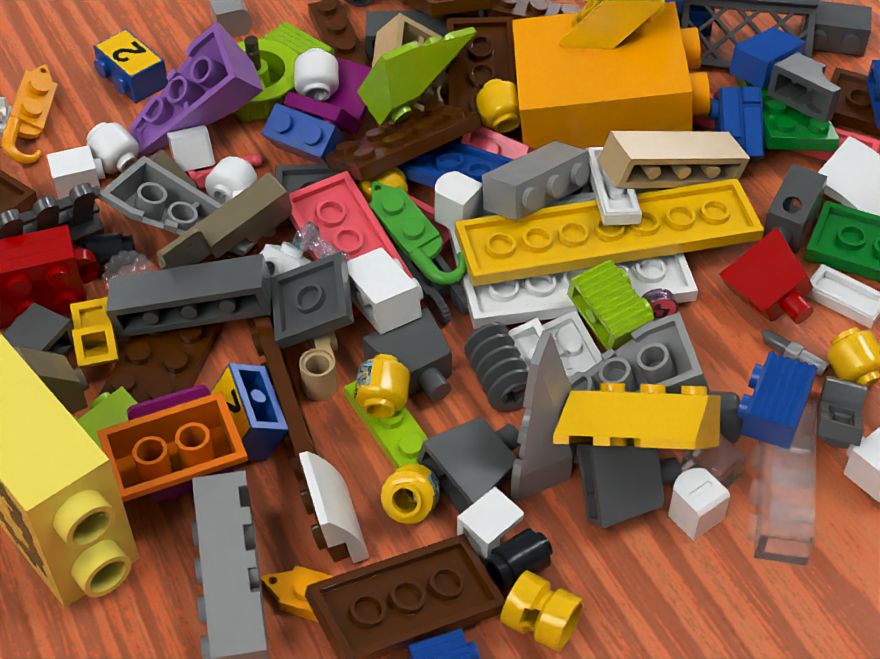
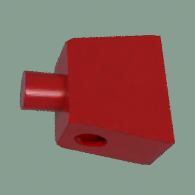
[719,228,814,324]

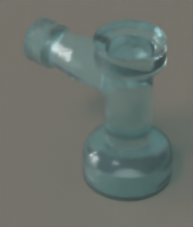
[292,221,350,261]

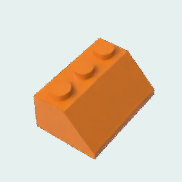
[96,391,248,502]

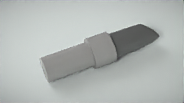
[762,329,830,377]

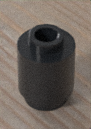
[79,232,136,272]
[485,528,553,589]

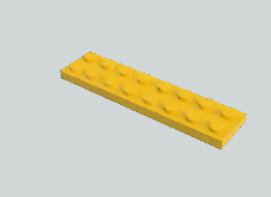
[454,178,764,286]

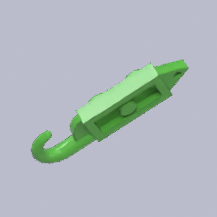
[369,181,467,285]

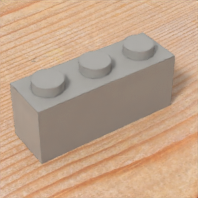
[482,141,590,221]

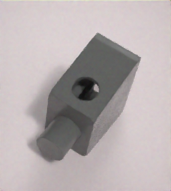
[763,163,828,254]
[363,307,452,401]
[416,417,521,514]
[577,442,682,528]

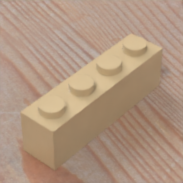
[597,131,750,188]

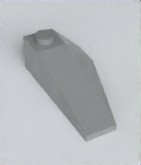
[98,156,263,256]
[568,312,710,394]
[510,330,579,501]

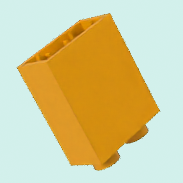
[512,1,710,151]

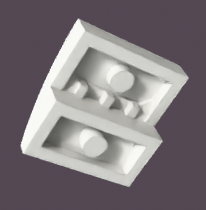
[818,136,880,216]
[508,311,602,378]
[299,451,370,563]

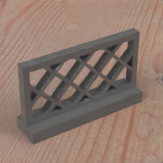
[681,0,819,69]

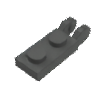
[394,245,469,324]

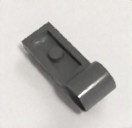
[816,375,868,448]

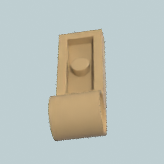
[299,330,338,401]

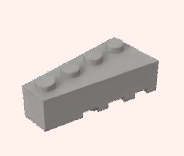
[191,470,270,659]

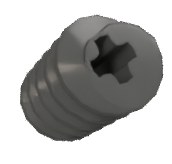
[464,322,529,412]

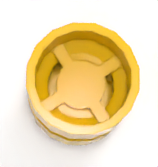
[500,570,585,653]

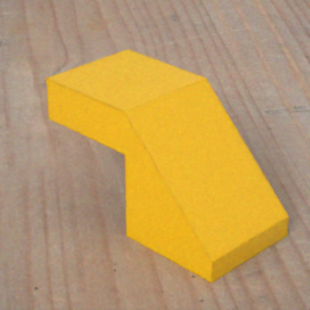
[70,297,119,369]

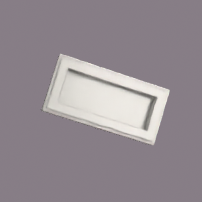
[806,264,880,329]

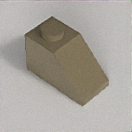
[14,346,89,414]

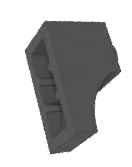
[767,52,841,123]

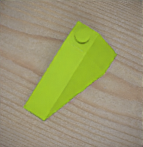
[357,27,477,126]

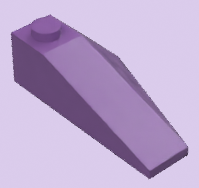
[129,22,263,157]

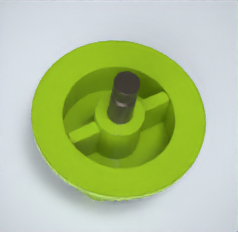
[233,36,298,122]

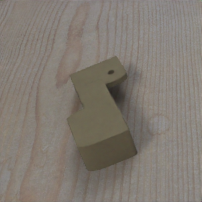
[156,172,292,270]

